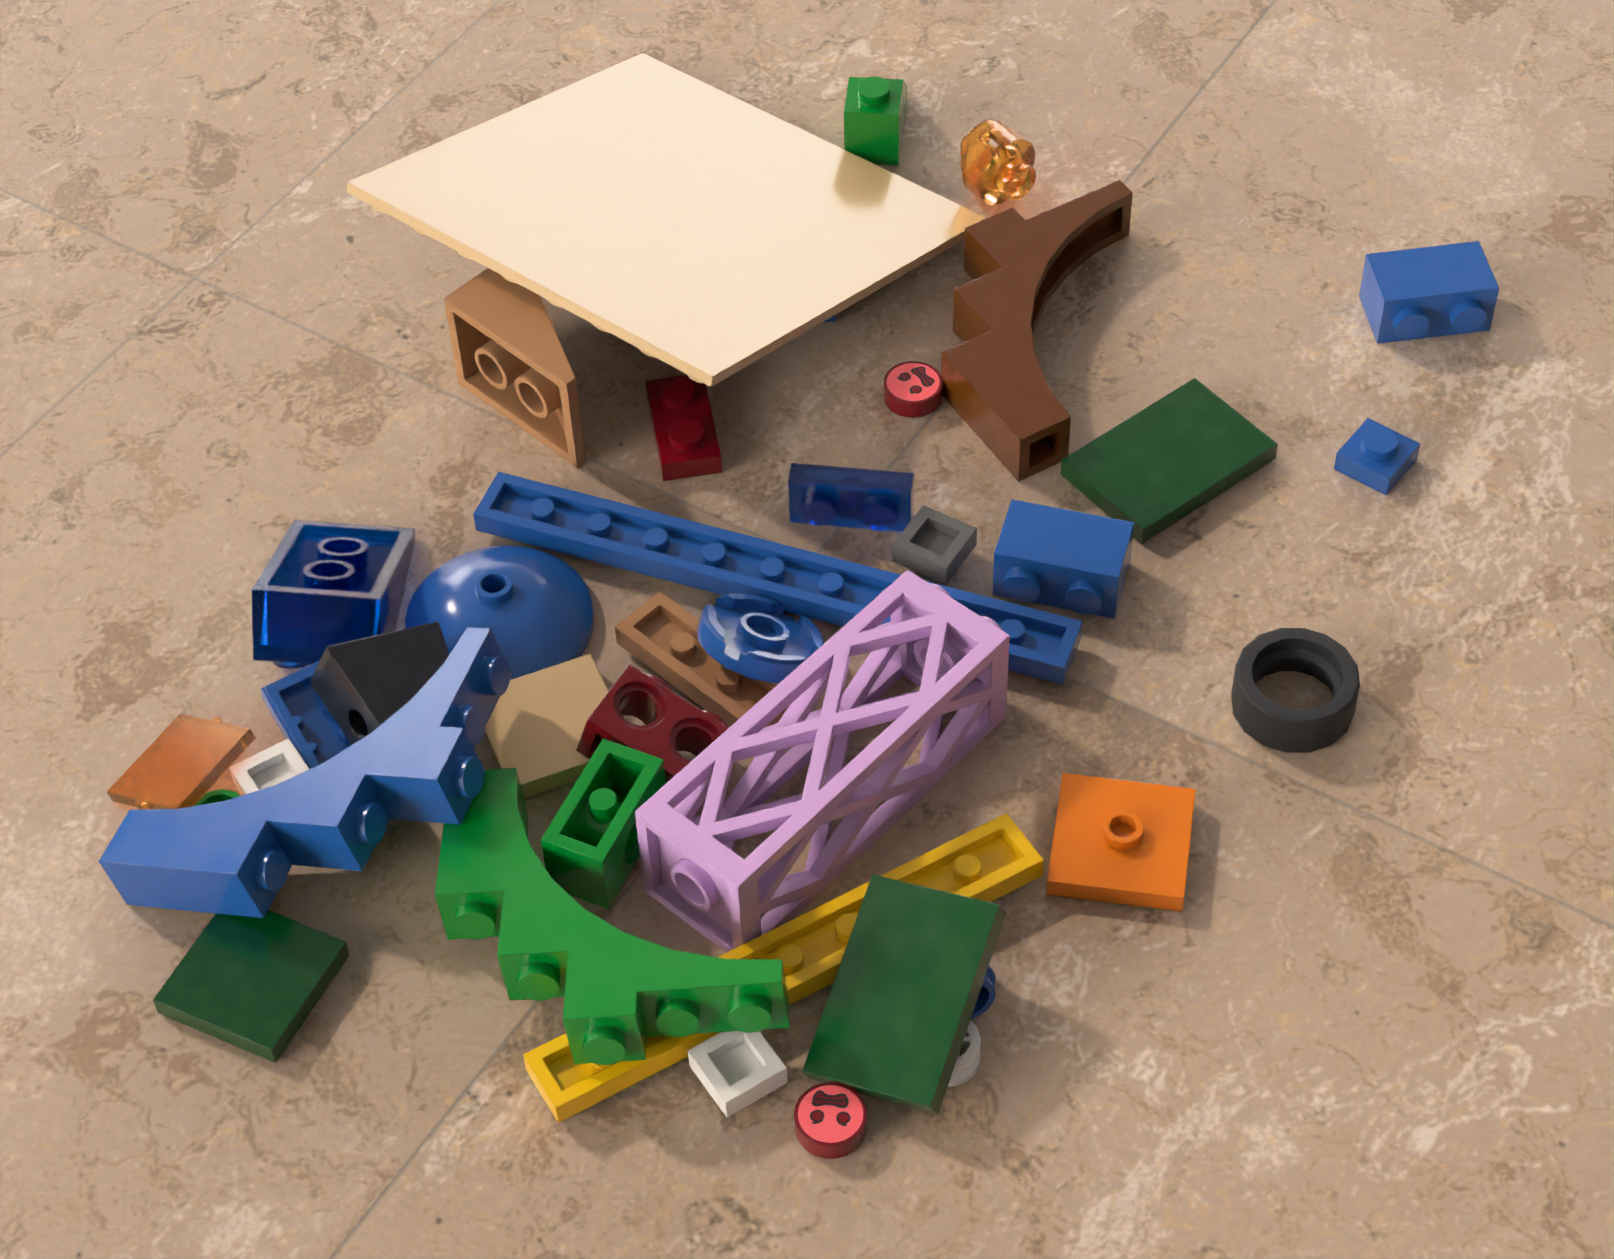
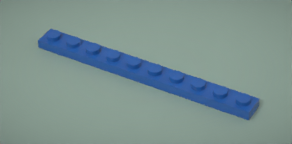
[473,471,1083,684]

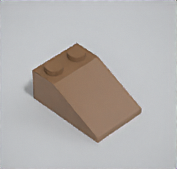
[444,268,586,469]

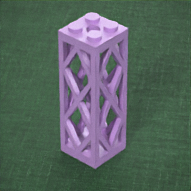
[635,570,1010,953]

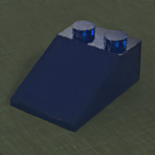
[252,519,415,669]

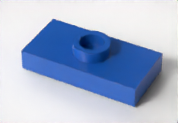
[261,661,352,769]

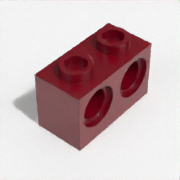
[576,664,729,783]

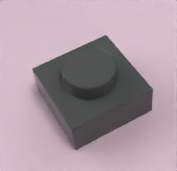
[892,505,977,585]

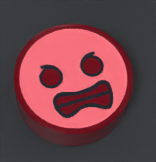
[884,361,943,418]
[794,1082,867,1159]

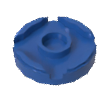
[697,593,824,684]

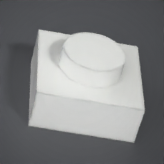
[229,738,309,795]
[688,1031,788,1117]

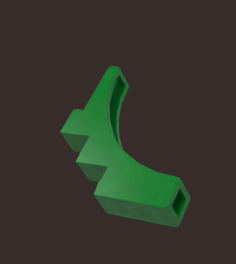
[435,768,790,1065]

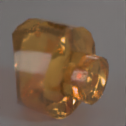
[960,119,1036,205]

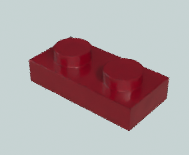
[645,375,722,481]

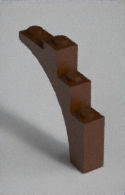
[941,180,1133,482]

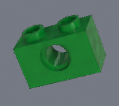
[541,739,666,909]

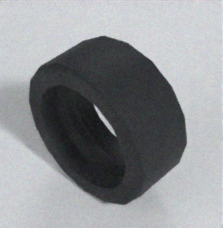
[1231,628,1360,753]

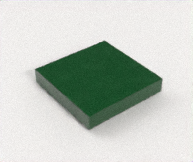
[153,910,349,1063]

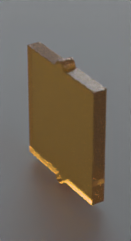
[107,714,256,810]

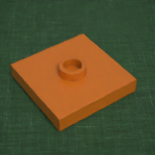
[1046,773,1196,912]

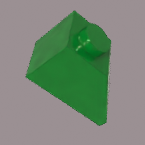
[844,76,908,166]

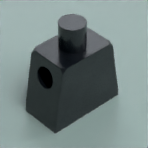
[310,621,449,745]

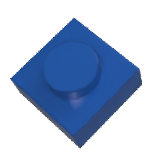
[1334,418,1421,495]

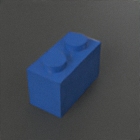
[1359,241,1499,344]
[992,499,1134,619]

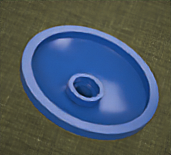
[405,546,594,680]

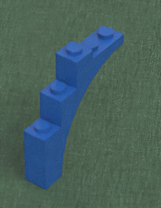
[99,627,512,918]

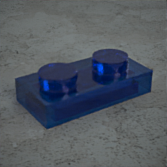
[788,463,914,532]

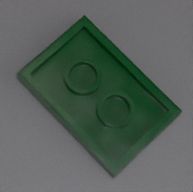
[1060,378,1278,544]
[802,874,1006,1114]

